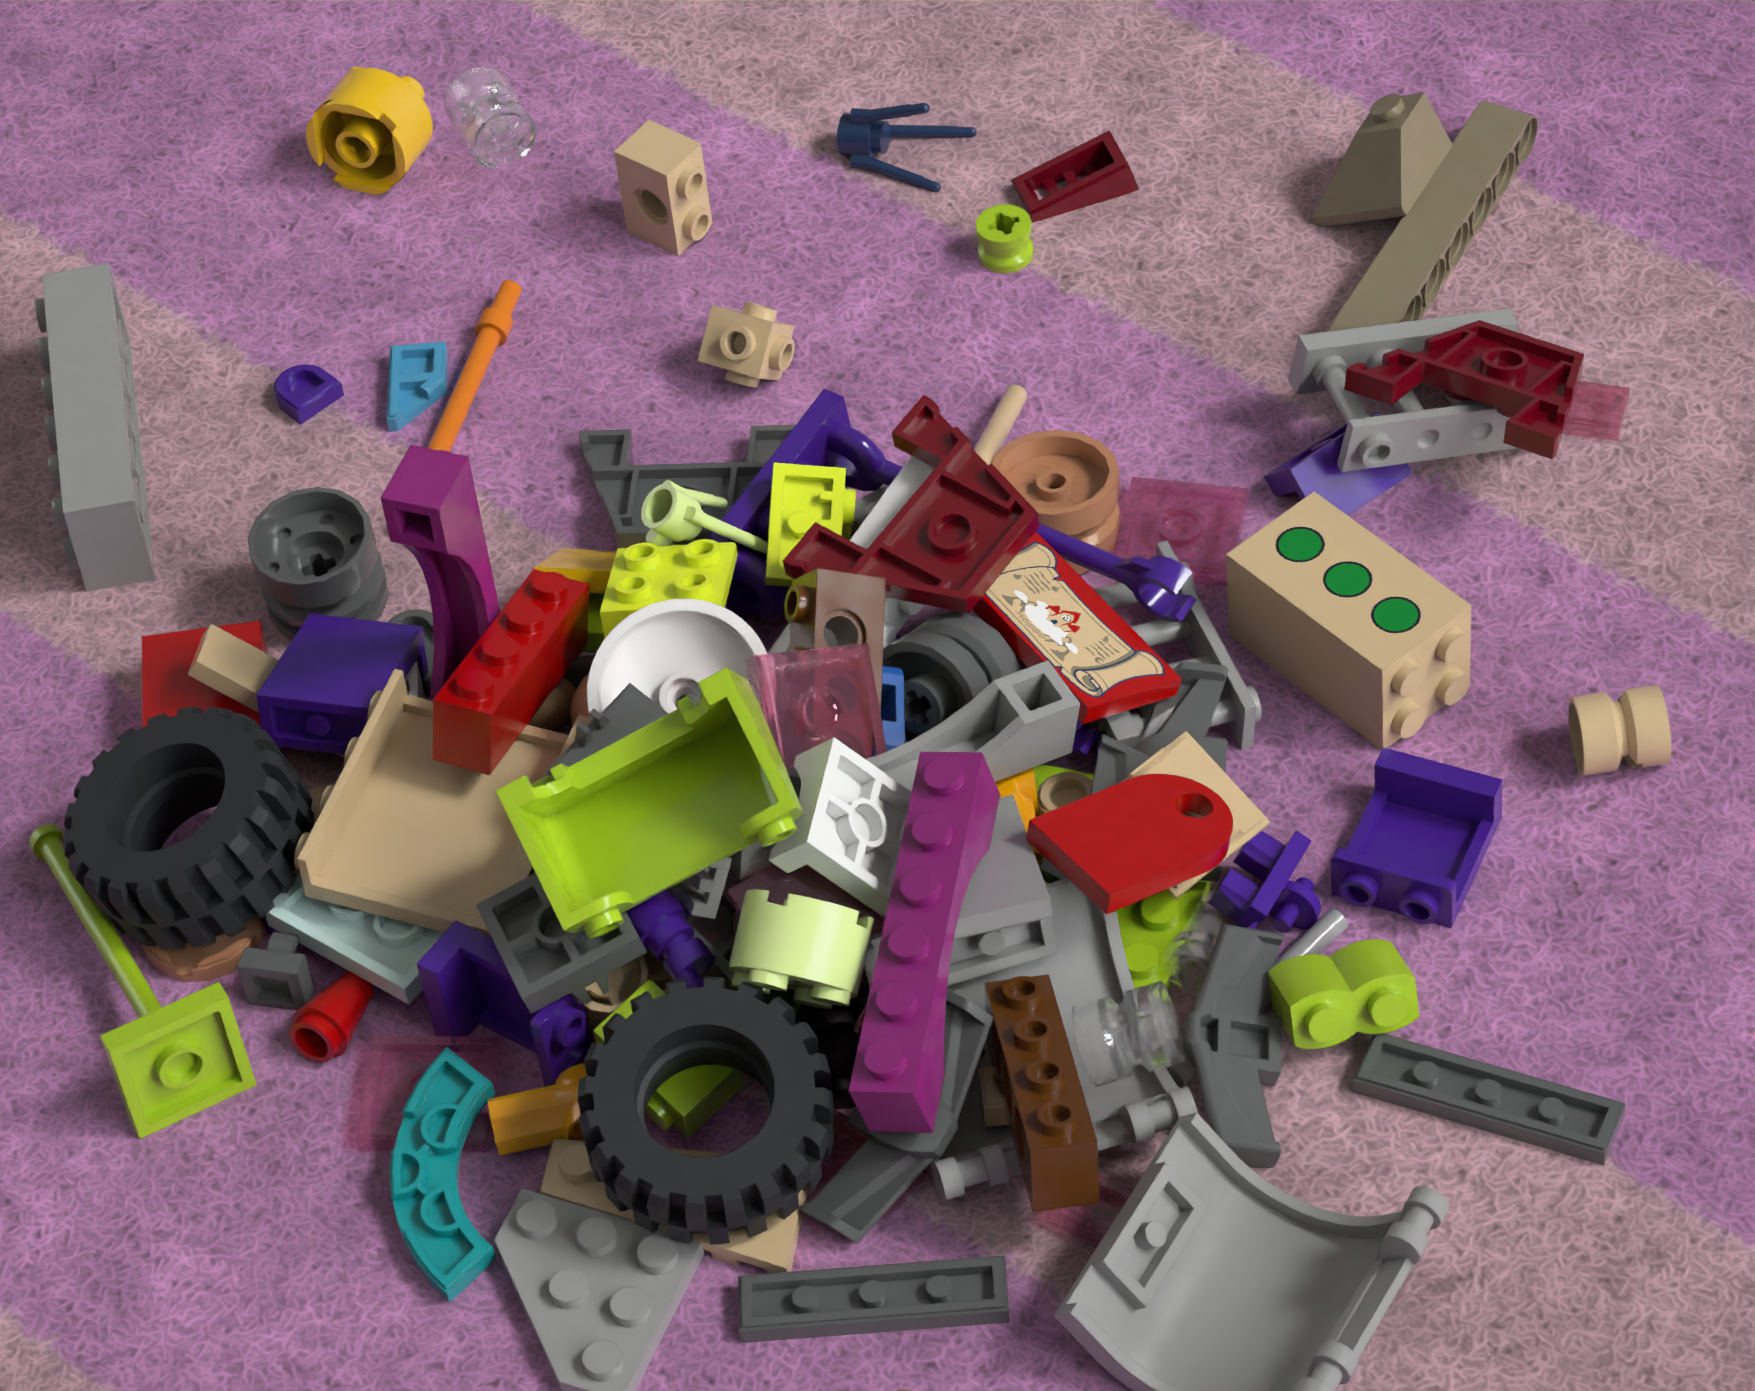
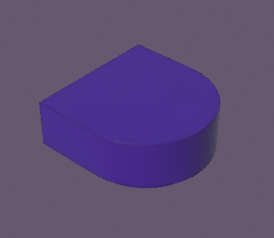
[274,364,344,425]

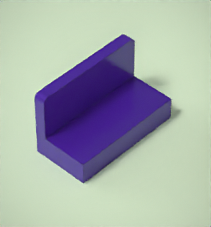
[1264,412,1411,515]

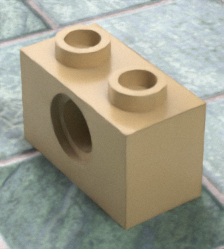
[614,120,713,256]

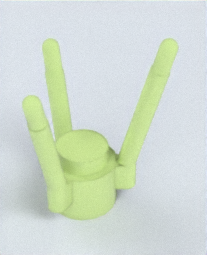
[641,480,768,555]

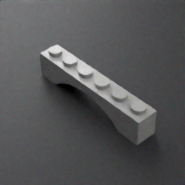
[730,660,1080,880]

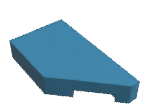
[387,341,448,432]

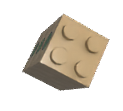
[1226,491,1471,750]

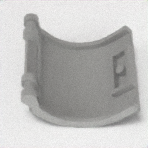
[863,878,1198,1200]
[1054,1113,1449,1391]

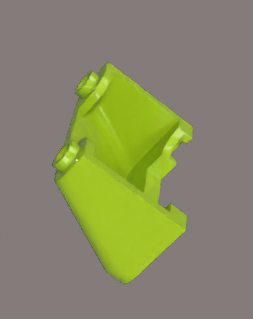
[496,667,803,939]

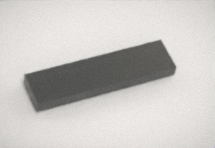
[1353,1033,1626,1166]
[738,1255,1010,1343]

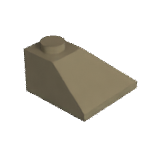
[1311,93,1453,227]

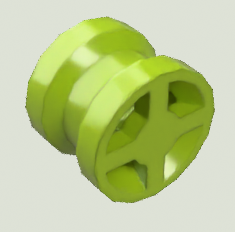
[975,204,1034,274]

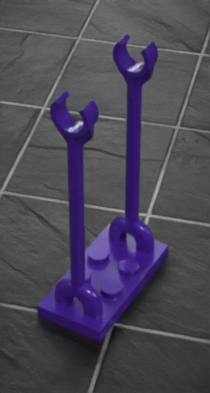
[707,389,1196,756]

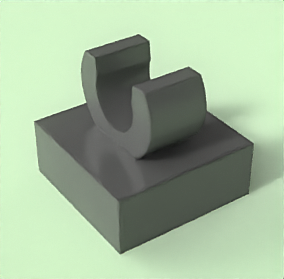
[237,932,315,1010]

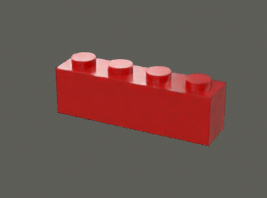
[432,569,590,776]

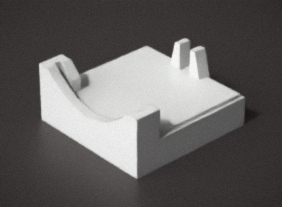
[769,737,911,917]

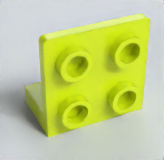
[765,463,856,587]
[600,539,738,639]

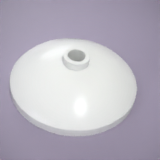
[587,599,775,724]

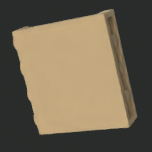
[294,669,592,938]

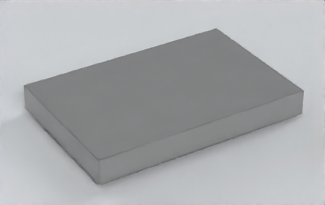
[954,795,1053,940]

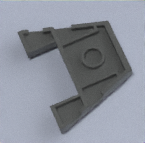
[579,425,795,548]

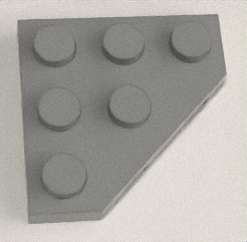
[494,1189,704,1391]

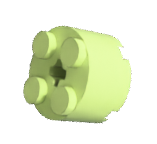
[728,889,874,1009]

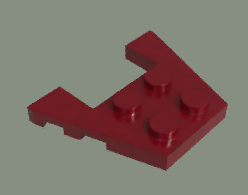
[1344,320,1584,459]
[783,395,1040,613]

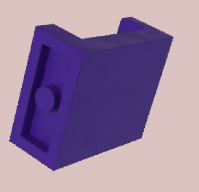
[256,613,428,755]
[1331,747,1503,928]
[416,920,592,1087]

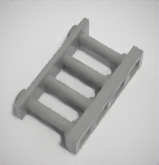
[1288,308,1519,472]
[1085,540,1262,751]

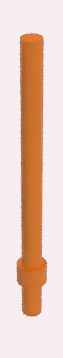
[427,280,522,452]

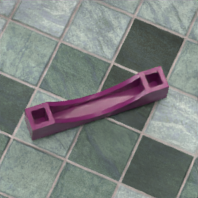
[380,445,500,701]
[849,752,1000,1133]

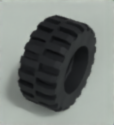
[63,707,314,950]
[577,976,835,1245]

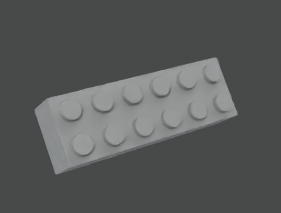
[34,263,155,592]

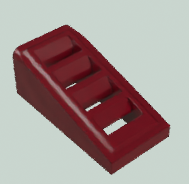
[1011,130,1139,223]

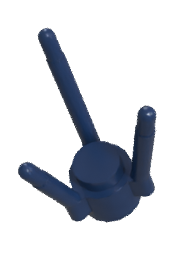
[837,103,977,193]

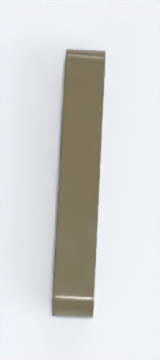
[1329,100,1538,331]

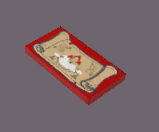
[972,532,1182,724]

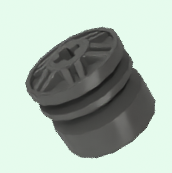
[248,487,389,640]

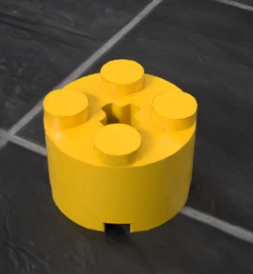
[306,67,433,195]

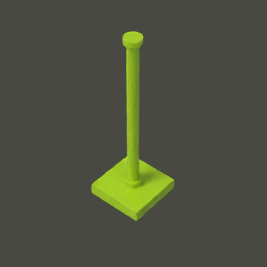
[29,824,257,1139]

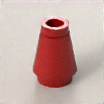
[289,972,374,1063]

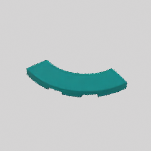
[389,1047,496,1302]

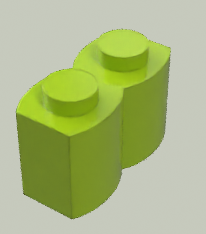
[1268,939,1420,1049]

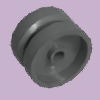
[883,612,1020,743]

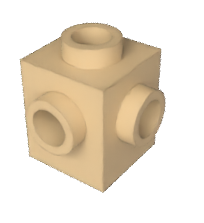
[698,302,795,388]

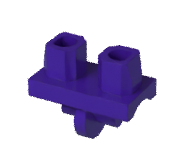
[1208,830,1321,933]

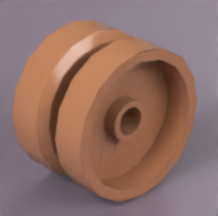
[991,430,1121,574]

